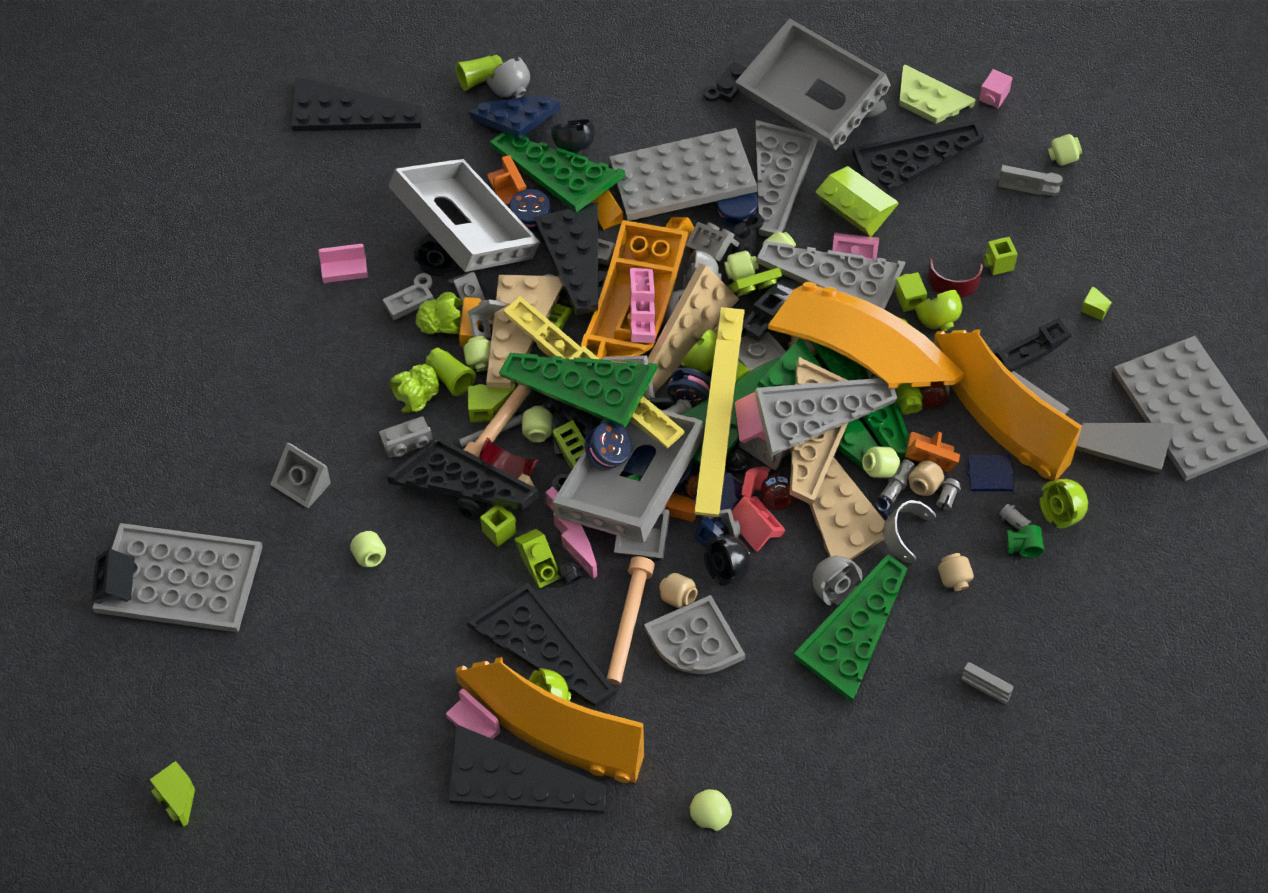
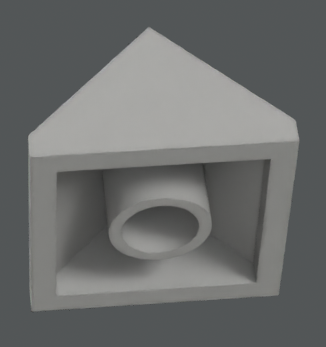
[270,443,331,508]

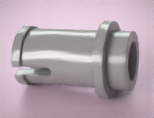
[664,399,692,415]
[936,478,961,511]
[999,504,1032,530]

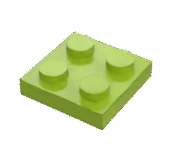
[727,267,782,297]

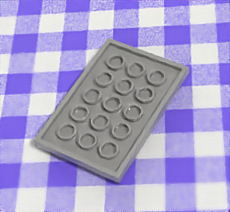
[609,128,758,221]
[1113,336,1268,481]
[93,523,263,632]

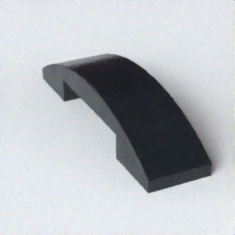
[992,318,1072,372]

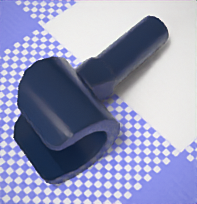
[871,498,899,527]

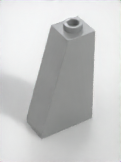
[1075,423,1175,473]

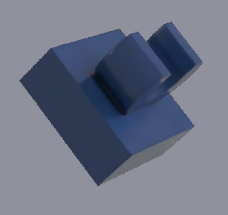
[695,517,726,549]

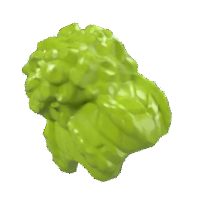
[416,292,463,334]
[389,363,439,413]

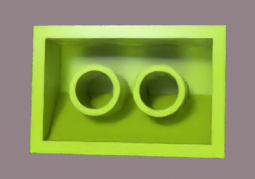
[816,166,899,237]

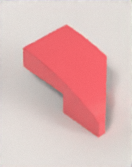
[741,466,772,497]

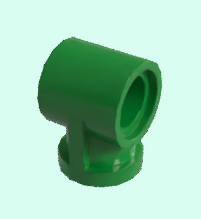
[1006,525,1044,558]

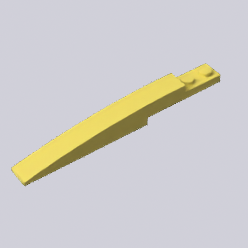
[503,296,685,449]
[695,307,744,517]

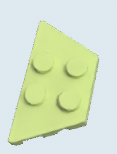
[899,65,976,124]

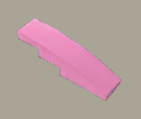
[630,268,655,343]
[545,487,597,579]

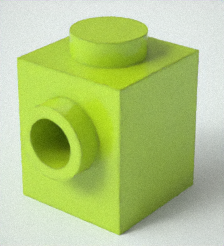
[983,237,1018,275]
[895,272,927,312]
[480,505,516,547]

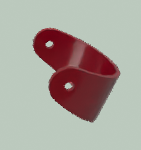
[928,257,983,298]
[479,437,538,479]

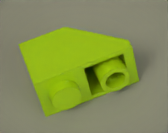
[468,384,515,423]
[514,529,559,588]
[150,761,195,827]

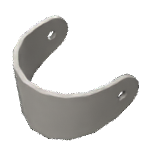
[883,500,936,563]

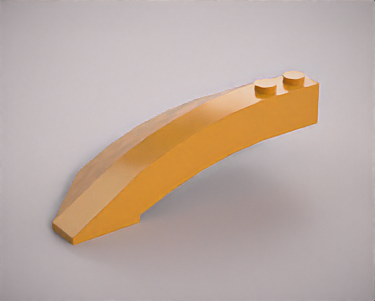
[581,220,688,359]
[768,282,965,388]
[933,329,1082,481]
[456,657,644,783]

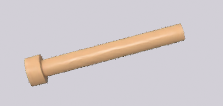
[463,384,531,459]
[606,556,655,685]

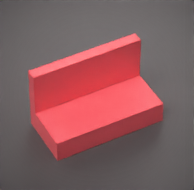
[731,496,786,551]

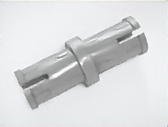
[879,459,915,505]

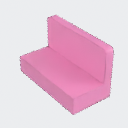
[832,233,879,260]
[318,244,368,283]
[735,392,766,443]
[446,688,500,739]

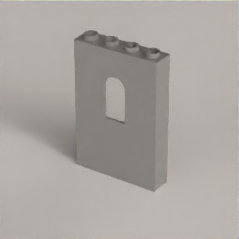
[736,18,891,151]
[388,159,540,272]
[553,409,704,543]

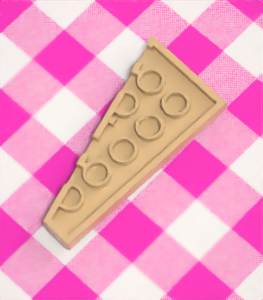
[648,263,739,394]
[486,275,563,389]
[790,357,848,505]
[789,448,885,560]

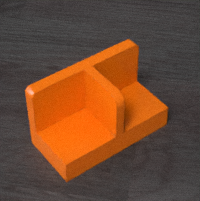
[487,155,526,207]
[905,432,960,473]

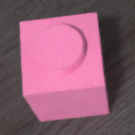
[979,69,1013,109]

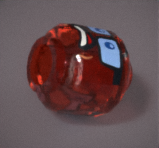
[920,381,950,408]
[761,474,794,510]

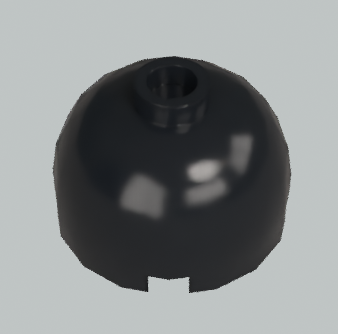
[550,119,595,155]
[414,232,457,276]
[704,535,750,585]

